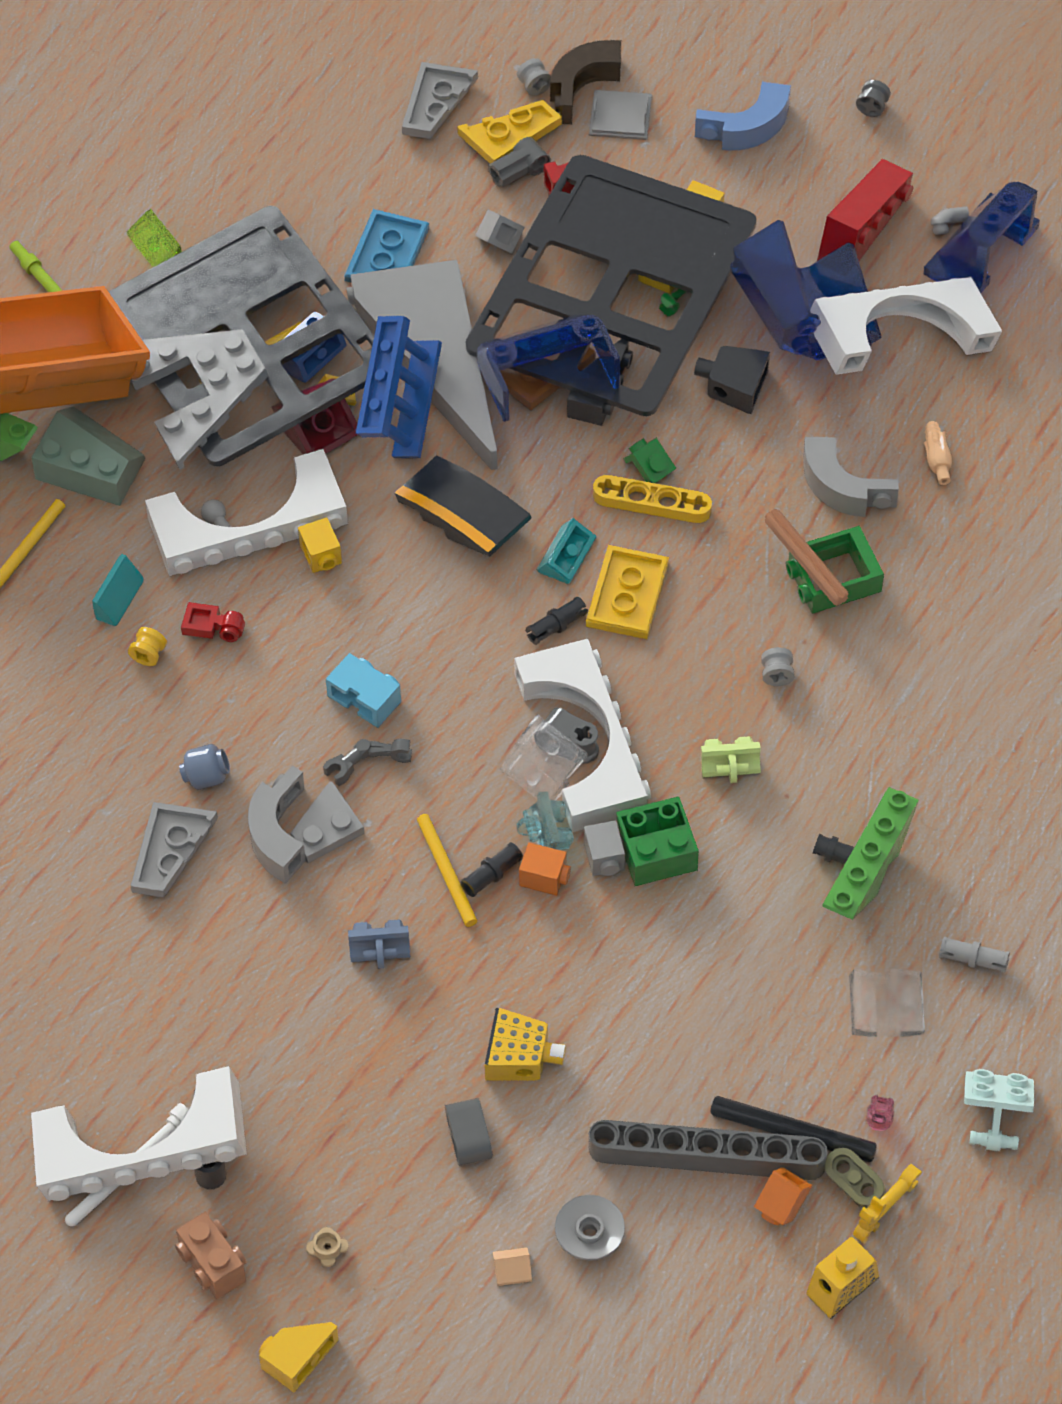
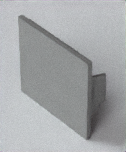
[589,90,652,140]

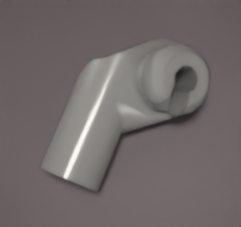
[931,207,969,235]

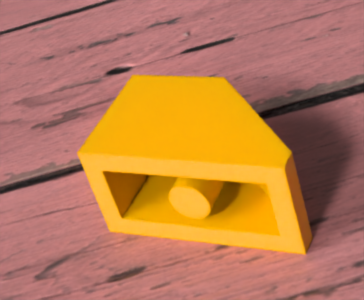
[259,1322,339,1393]

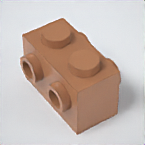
[175,1211,247,1300]

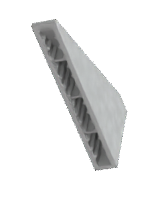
[346,260,498,470]

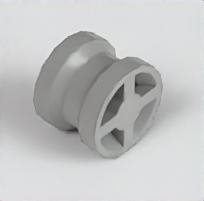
[517,58,551,96]
[761,647,795,686]

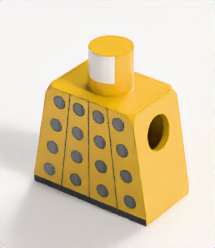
[485,1008,566,1081]
[806,1237,879,1319]

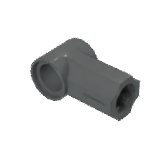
[488,137,551,187]

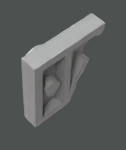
[291,781,364,863]

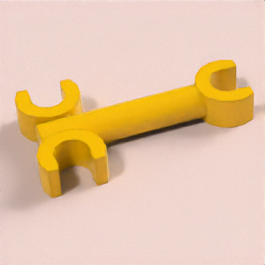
[853,1164,922,1244]

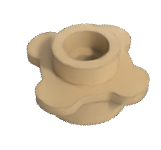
[306,1227,348,1267]

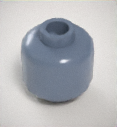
[179,744,230,790]

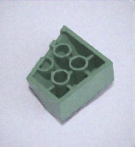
[31,406,145,506]

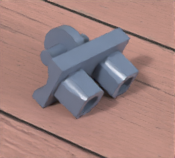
[348,919,411,969]

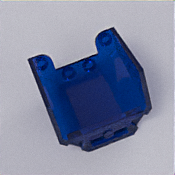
[730,220,882,360]

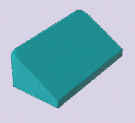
[536,518,597,584]
[92,554,144,626]

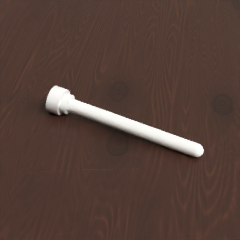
[65,1103,189,1227]

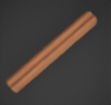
[765,509,848,606]

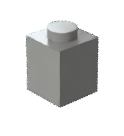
[584,820,625,876]

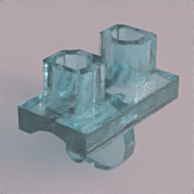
[516,791,574,850]

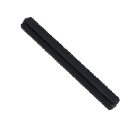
[711,1096,877,1162]

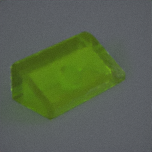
[126,209,182,267]

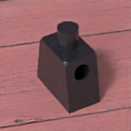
[694,346,770,414]

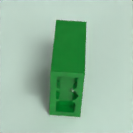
[785,525,884,614]

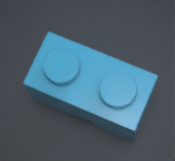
[326,653,401,728]

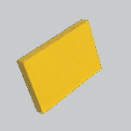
[586,545,669,639]

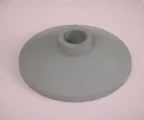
[555,1195,625,1261]

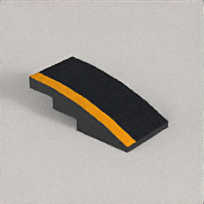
[395,455,532,557]

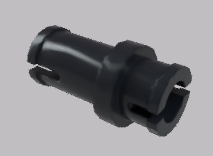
[812,834,854,864]

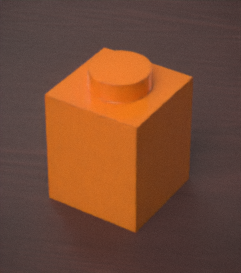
[519,842,571,896]
[754,1167,813,1226]

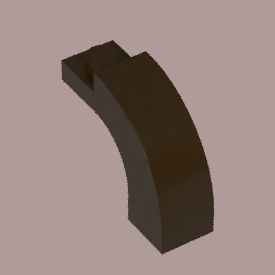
[550,40,621,124]

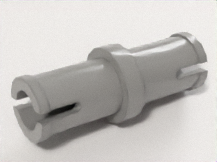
[939,937,1010,973]

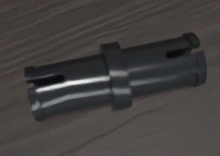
[525,597,588,645]
[461,842,523,897]

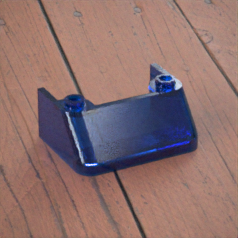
[477,315,620,422]

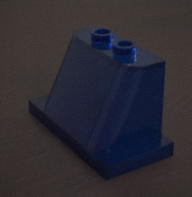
[923,182,1040,293]

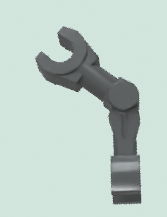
[323,739,412,786]

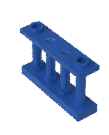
[356,316,442,458]

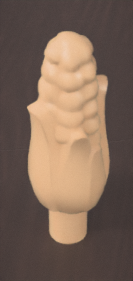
[923,421,952,485]

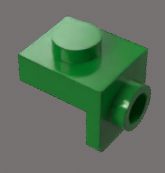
[623,437,677,483]

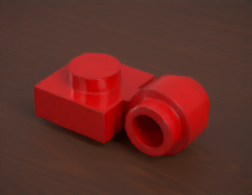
[181,602,245,642]

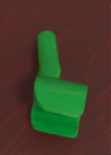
[659,289,687,317]

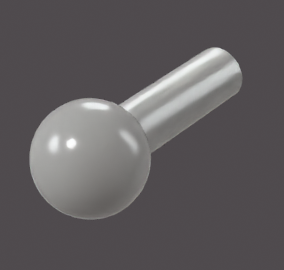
[201,499,231,527]

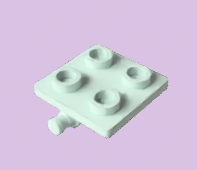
[964,1069,1034,1152]

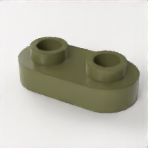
[825,1148,886,1208]

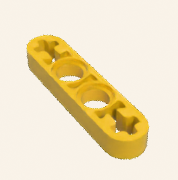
[593,475,712,523]

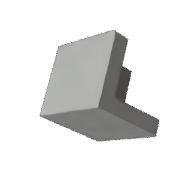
[476,209,525,254]

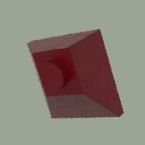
[272,378,358,455]

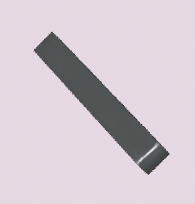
[589,1120,827,1180]

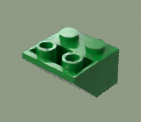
[616,796,699,886]

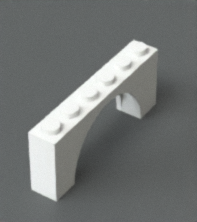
[806,277,1002,375]
[145,449,348,576]
[514,639,651,833]
[31,1066,247,1201]

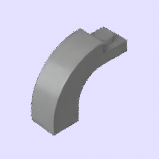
[803,437,899,517]
[248,765,306,884]

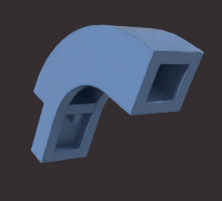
[695,82,791,150]

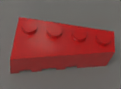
[817,158,913,277]

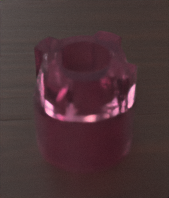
[866,1095,894,1131]

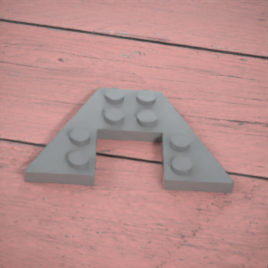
[130,329,268,470]

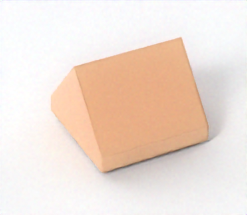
[493,1248,532,1286]

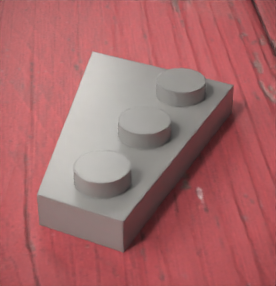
[402,62,478,139]
[131,802,218,897]

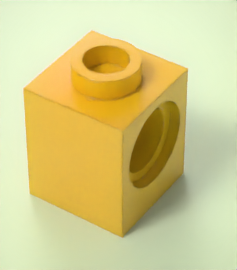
[298,517,342,573]

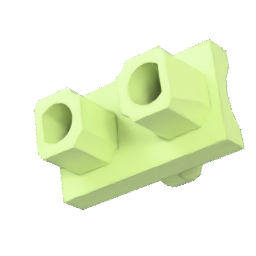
[701,736,761,783]

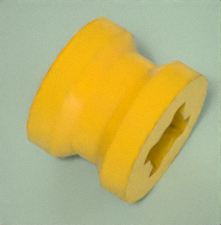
[128,627,167,666]

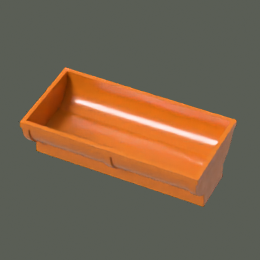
[0,286,150,414]

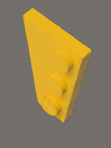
[457,100,562,164]

